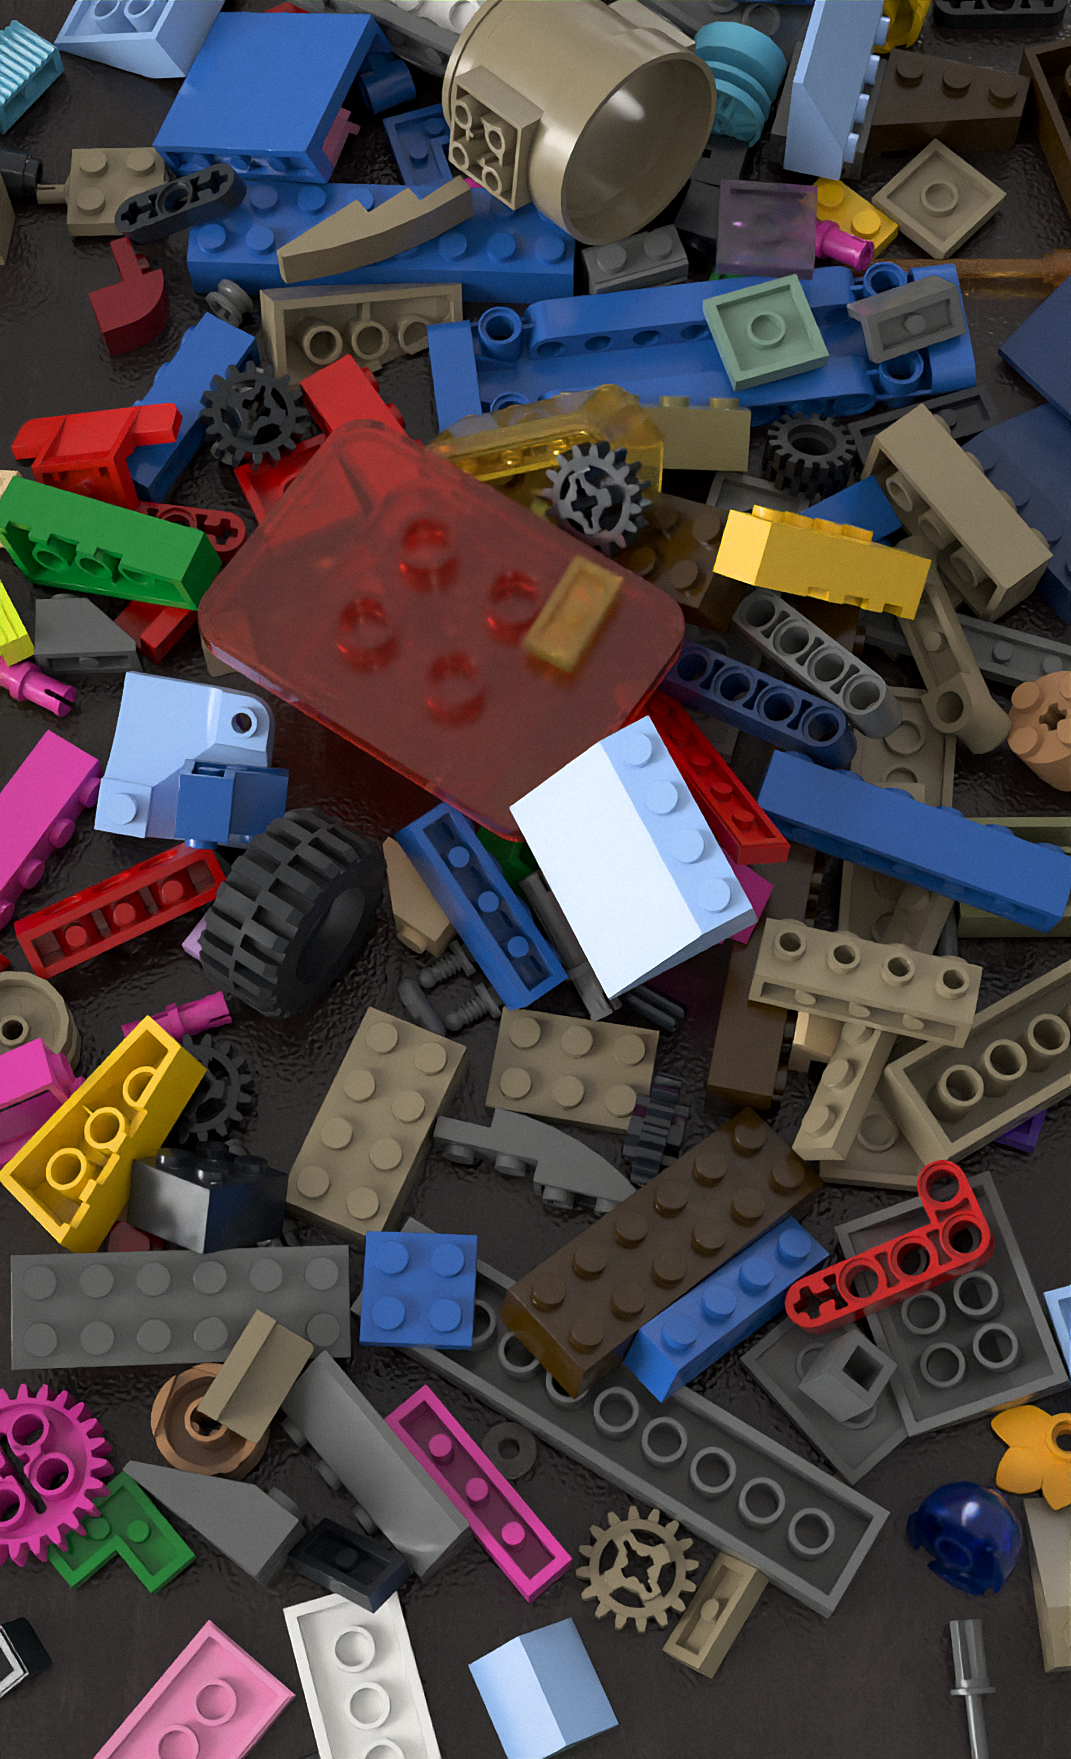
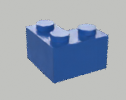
[174,759,289,849]

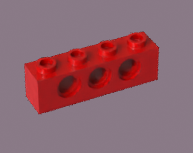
[14,842,226,980]

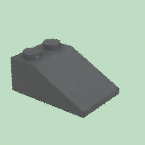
[123,1460,308,1589]

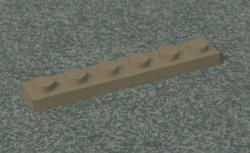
[792,883,955,1160]

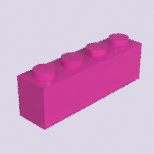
[0,730,104,930]
[384,1384,573,1604]

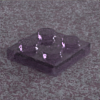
[715,179,818,280]

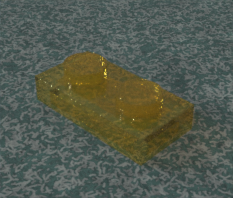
[524,555,623,673]

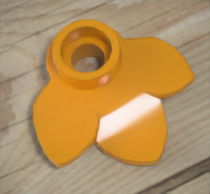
[991,1405,1071,1511]

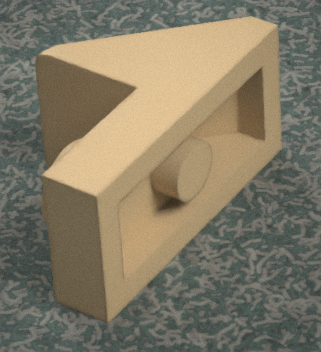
[788,1011,846,1073]

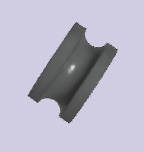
[206,279,254,327]

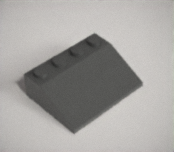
[834,1170,1071,1438]

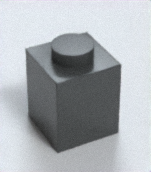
[798,1329,898,1423]

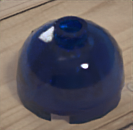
[906,1481,1024,1596]

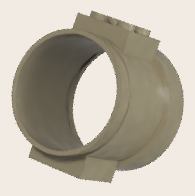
[442,0,717,246]

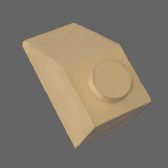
[382,836,457,958]

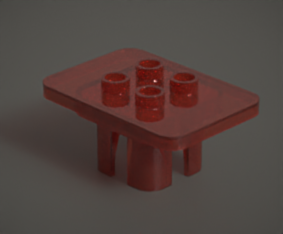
[198,419,685,842]

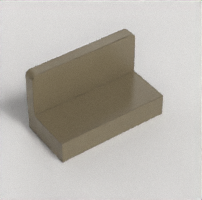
[197,1309,314,1443]

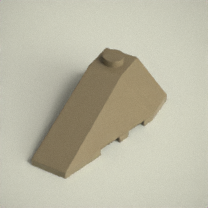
[260,283,463,392]

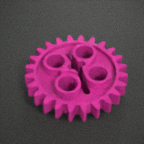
[0,1384,114,1567]

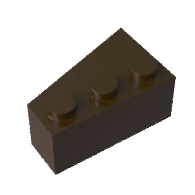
[866,48,1031,158]

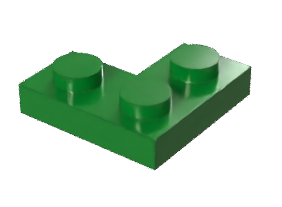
[48,1470,198,1595]

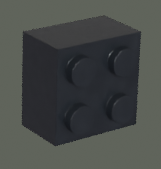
[127,1141,289,1255]

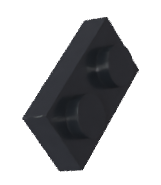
[287,1517,411,1614]

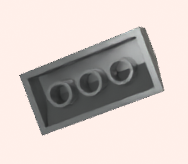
[279,1350,475,1583]

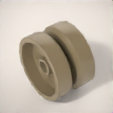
[0,971,82,1103]

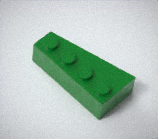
[0,475,222,611]

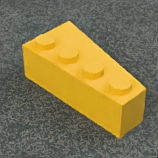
[713,504,932,620]
[0,1015,207,1253]

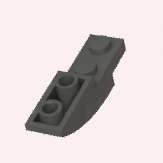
[433,1107,637,1217]

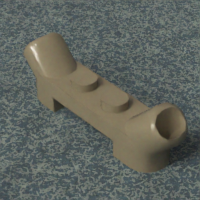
[892,536,1012,754]

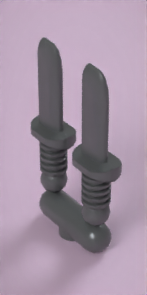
[396,939,504,1037]

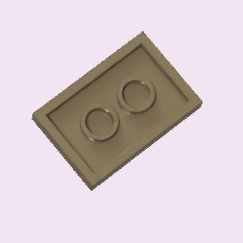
[485,1006,660,1135]

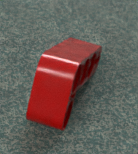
[785,1160,995,1335]

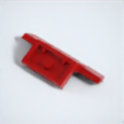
[11,403,183,511]

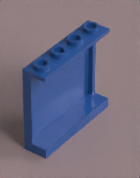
[152,12,392,183]

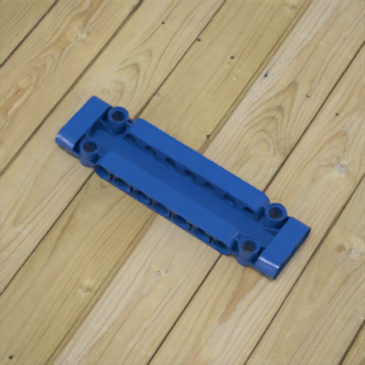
[426,262,976,453]

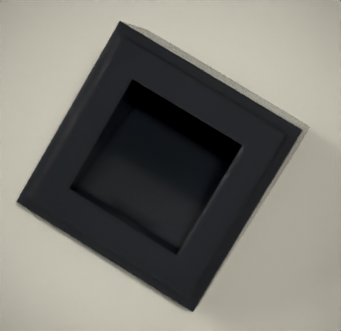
[0,1617,52,1700]

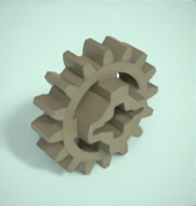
[576,1506,699,1634]

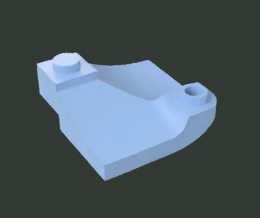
[94,671,275,850]

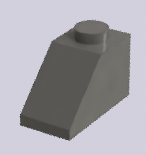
[34,594,143,675]

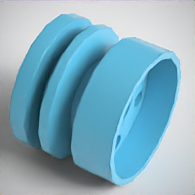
[693,21,787,147]

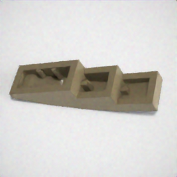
[276,175,473,284]

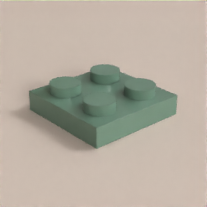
[703,274,829,392]

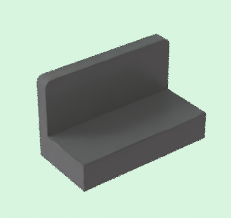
[846,275,966,364]

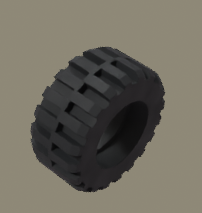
[199,807,388,1018]

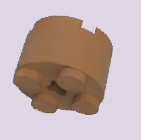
[1007,671,1071,791]
[151,1363,270,1481]

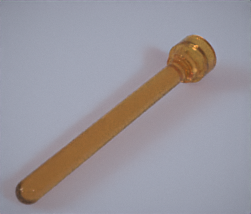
[842,249,1071,288]

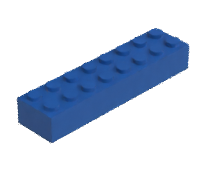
[187,180,577,304]

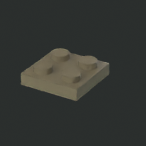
[871,138,1007,264]

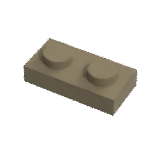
[662,1551,770,1679]

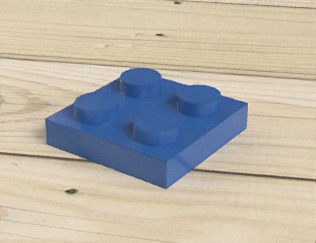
[359,1231,478,1350]

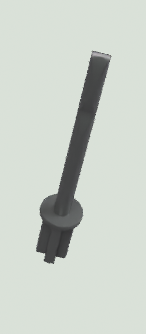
[950,1619,997,1759]

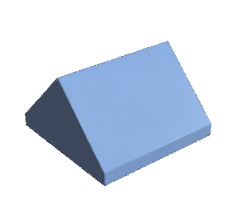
[468,1617,619,1759]

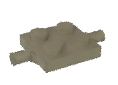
[37,147,189,236]

